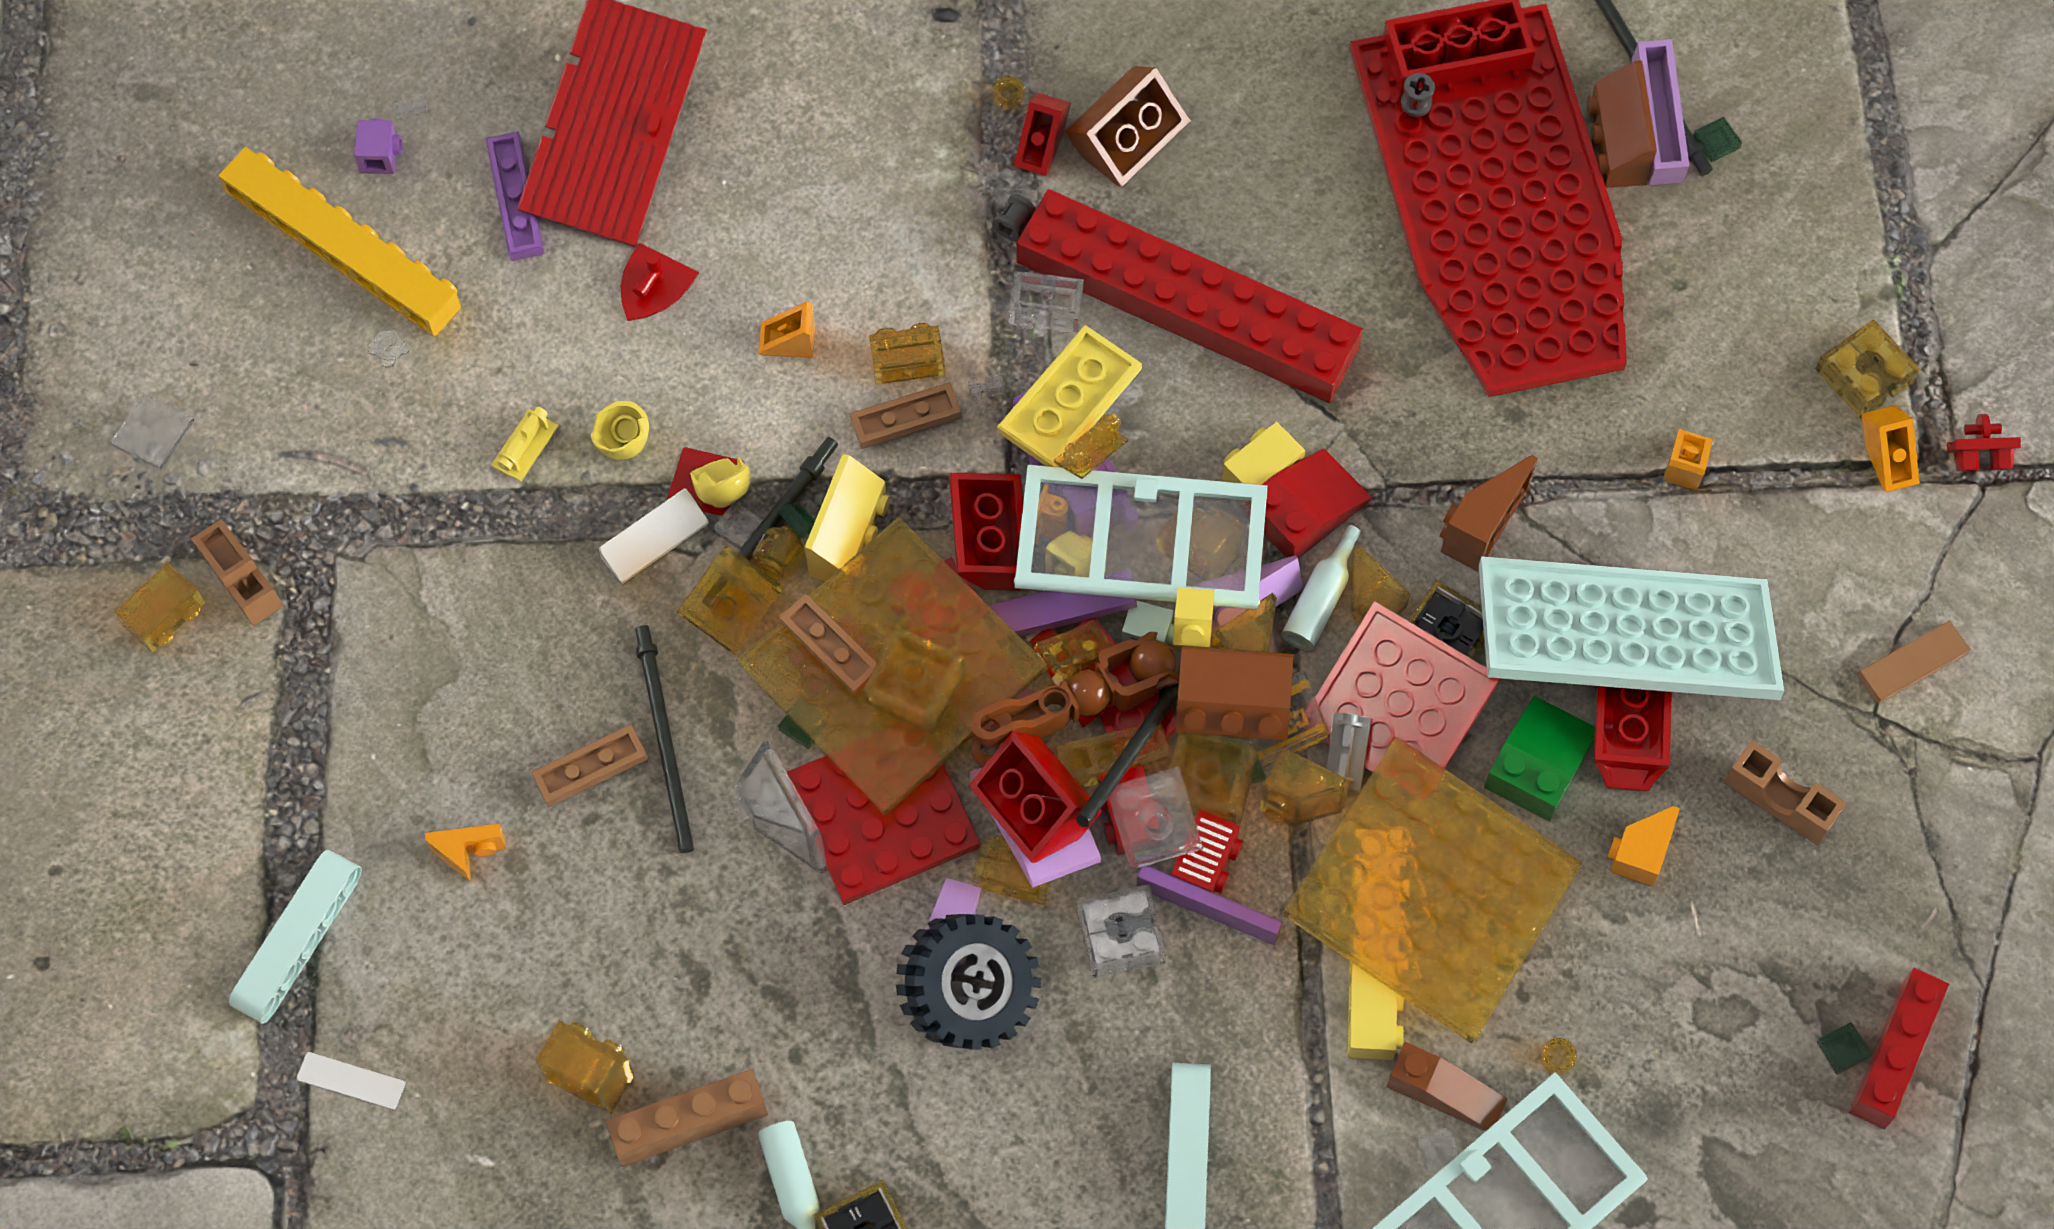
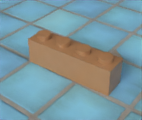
[606,1068,768,1167]

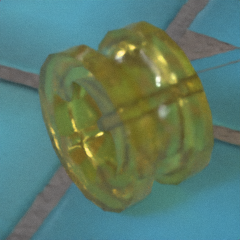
[993,76,1024,110]
[1541,1038,1577,1075]

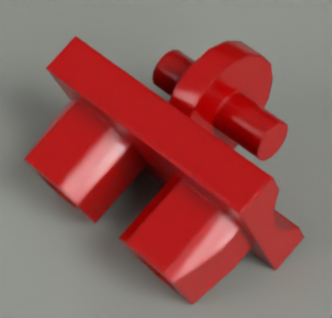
[1947,414,2021,472]

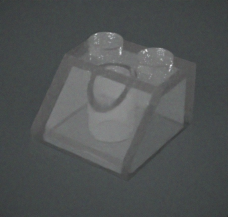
[1109,767,1203,870]

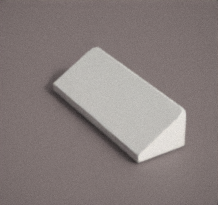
[599,488,709,584]

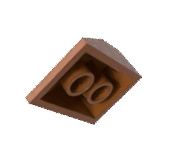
[1439,455,1538,572]

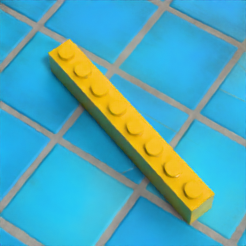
[218,147,461,337]

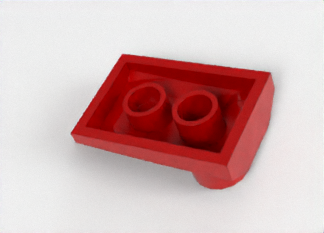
[1594,686,1672,792]

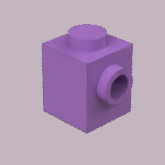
[354,118,403,174]

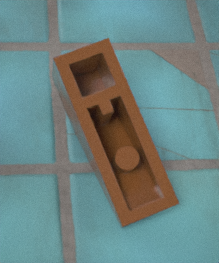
[1386,1041,1507,1132]

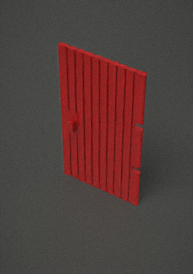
[517,0,707,247]

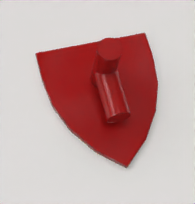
[620,243,699,321]

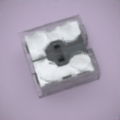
[1076,884,1166,979]

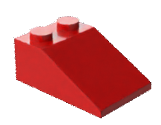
[1245,448,1372,559]

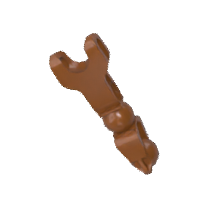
[971,632,1180,767]

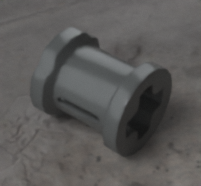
[1401,73,1435,117]
[992,194,1036,240]

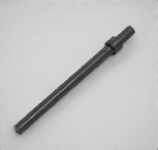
[701,437,838,610]

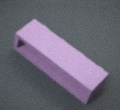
[1632,39,1689,185]

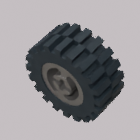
[896,914,1041,1050]

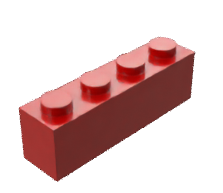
[1849,968,1950,1129]

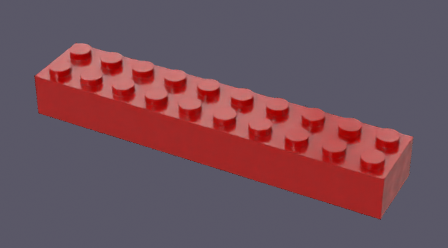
[1016,189,1363,404]

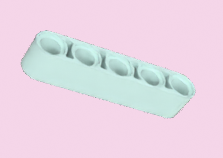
[229,849,362,1024]
[1165,1063,1211,1229]

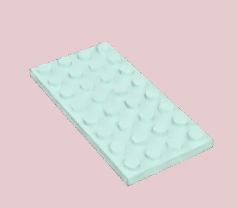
[1479,556,1784,700]

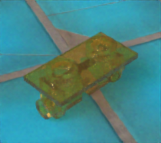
[1054,414,1128,479]

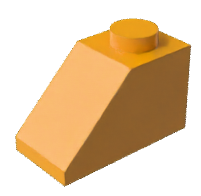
[1862,405,1920,493]
[1607,806,1680,887]

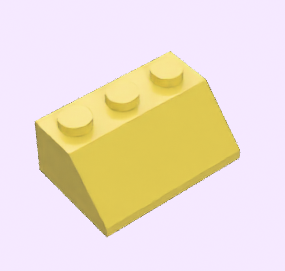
[805,454,890,589]

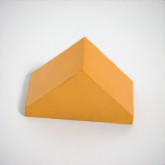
[758,301,815,358]

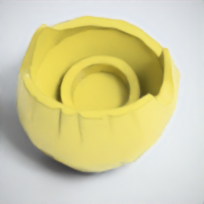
[591,401,649,461]
[690,457,751,508]

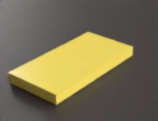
[997,325,1142,467]

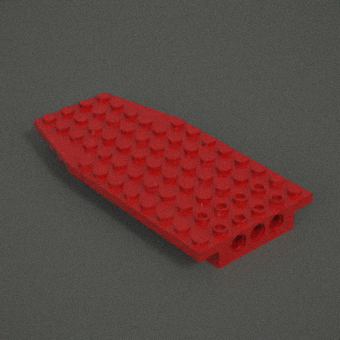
[1349,0,1627,397]

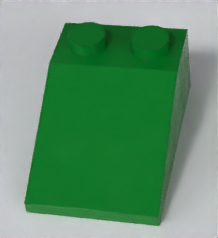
[1484,696,1595,822]

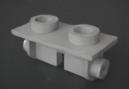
[1324,713,1371,791]

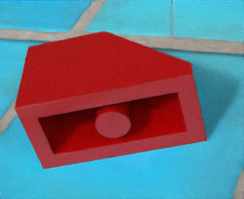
[1014,93,1071,176]

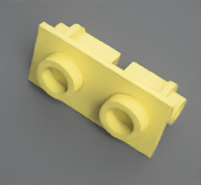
[491,406,559,482]

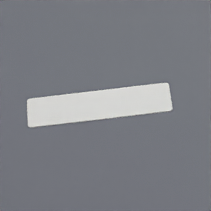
[297,1052,406,1109]

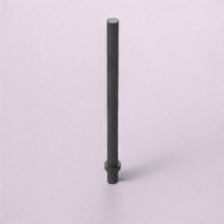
[1595,0,1713,176]
[635,625,694,853]
[1076,670,1180,827]

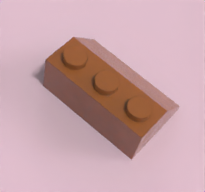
[1587,60,1657,188]
[1065,66,1190,187]
[1175,646,1294,741]

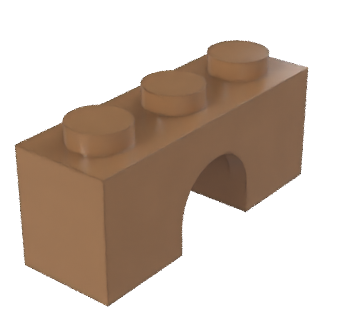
[1724,740,1847,846]

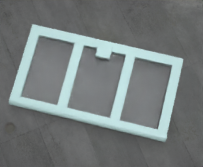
[1014,465,1267,610]
[1372,1072,1648,1229]

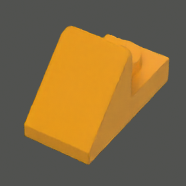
[1663,429,1713,490]
[425,823,506,881]

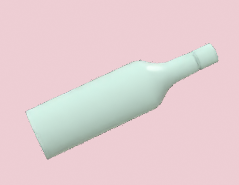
[1281,525,1361,651]
[758,1121,820,1229]

